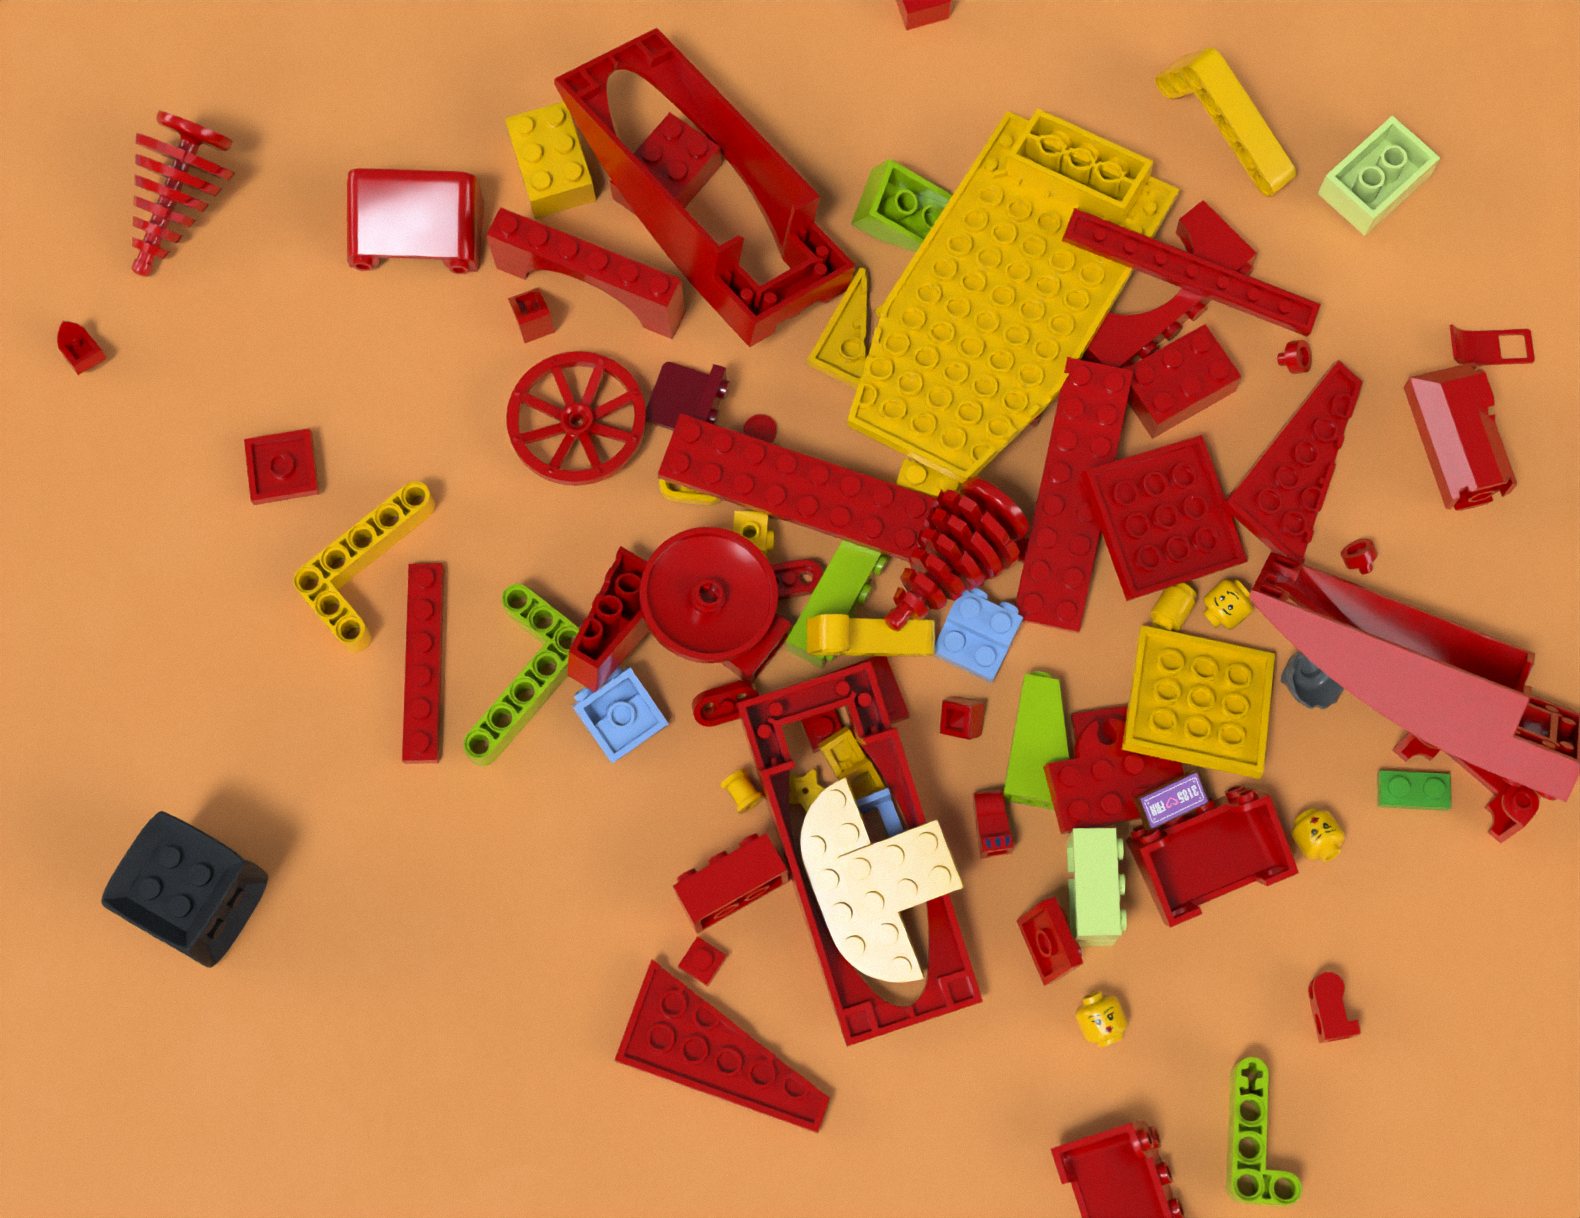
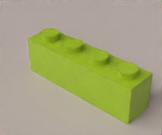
[786,540,889,669]

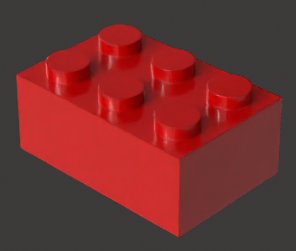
[609,112,722,216]
[1126,324,1242,439]
[673,833,789,934]

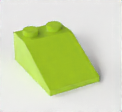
[851,159,952,252]

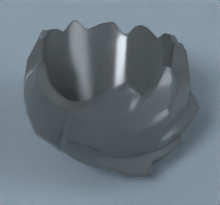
[1281,651,1344,709]

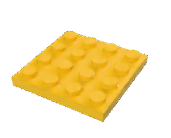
[1122,625,1275,779]

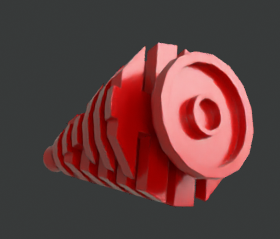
[132,110,235,277]
[884,477,1030,632]

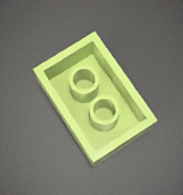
[1318,115,1440,236]

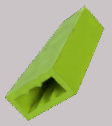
[1003,671,1069,810]

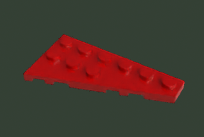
[614,959,830,1134]

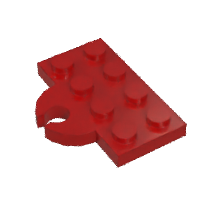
[1043,718,1184,835]

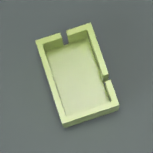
[1066,828,1127,946]

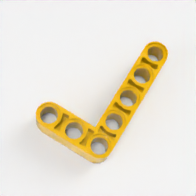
[1155,47,1296,197]
[293,481,435,653]

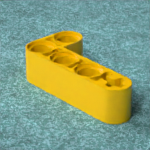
[806,614,935,657]

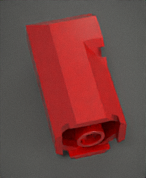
[1403,362,1517,511]

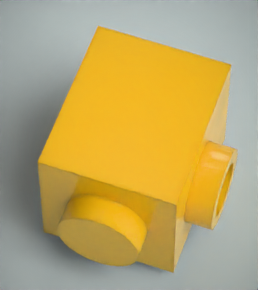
[733,510,774,558]

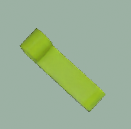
[1226,1057,1302,1207]

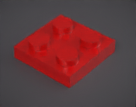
[244,428,320,505]
[1016,897,1084,986]

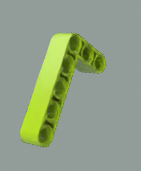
[463,584,580,766]

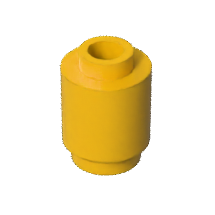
[1150,583,1197,632]

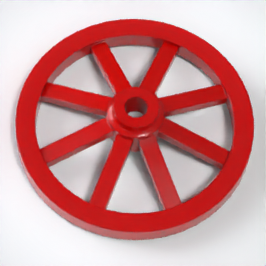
[506,351,647,486]

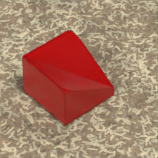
[940,697,985,740]

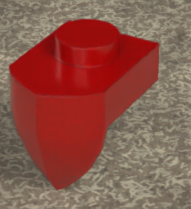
[57,321,107,375]

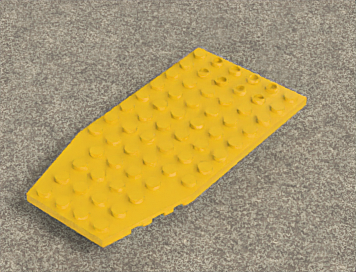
[847,108,1180,484]

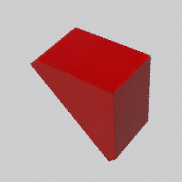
[896,0,953,31]
[508,288,555,343]

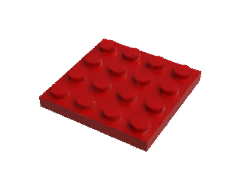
[1081,435,1248,602]

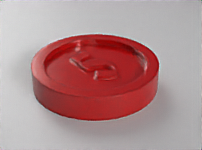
[743,414,777,443]

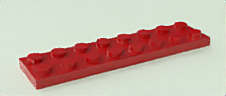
[1015,357,1133,633]
[657,413,936,562]

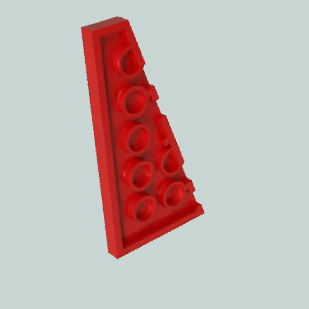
[1221,360,1363,564]

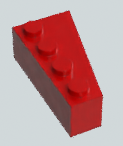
[567,546,649,692]

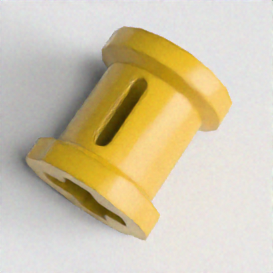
[720,768,765,814]

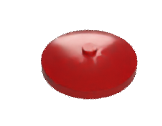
[639,527,778,664]

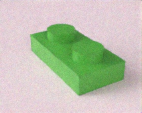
[1377,770,1451,811]

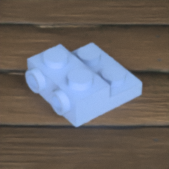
[935,588,1023,683]
[570,666,669,763]

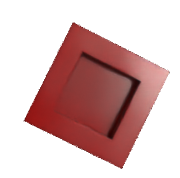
[678,937,727,987]

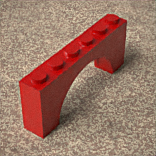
[1082,200,1257,369]
[486,207,686,339]

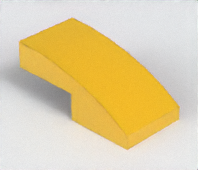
[817,726,886,800]

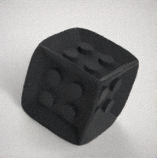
[101,811,268,968]

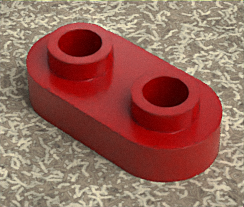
[771,559,823,600]
[692,681,760,727]

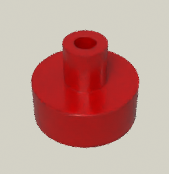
[1277,340,1312,374]
[1340,539,1378,575]

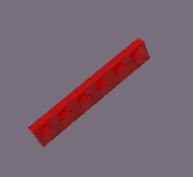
[402,563,444,764]

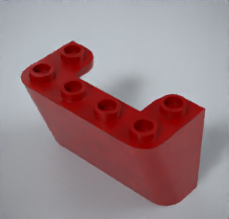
[1126,784,1299,928]
[1050,1121,1185,1218]

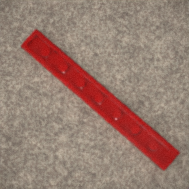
[1062,208,1321,337]

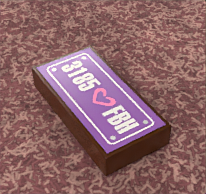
[1133,770,1210,831]

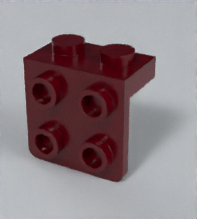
[646,362,730,431]

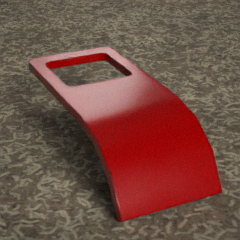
[1449,324,1535,366]

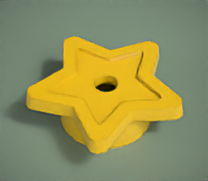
[789,769,825,812]

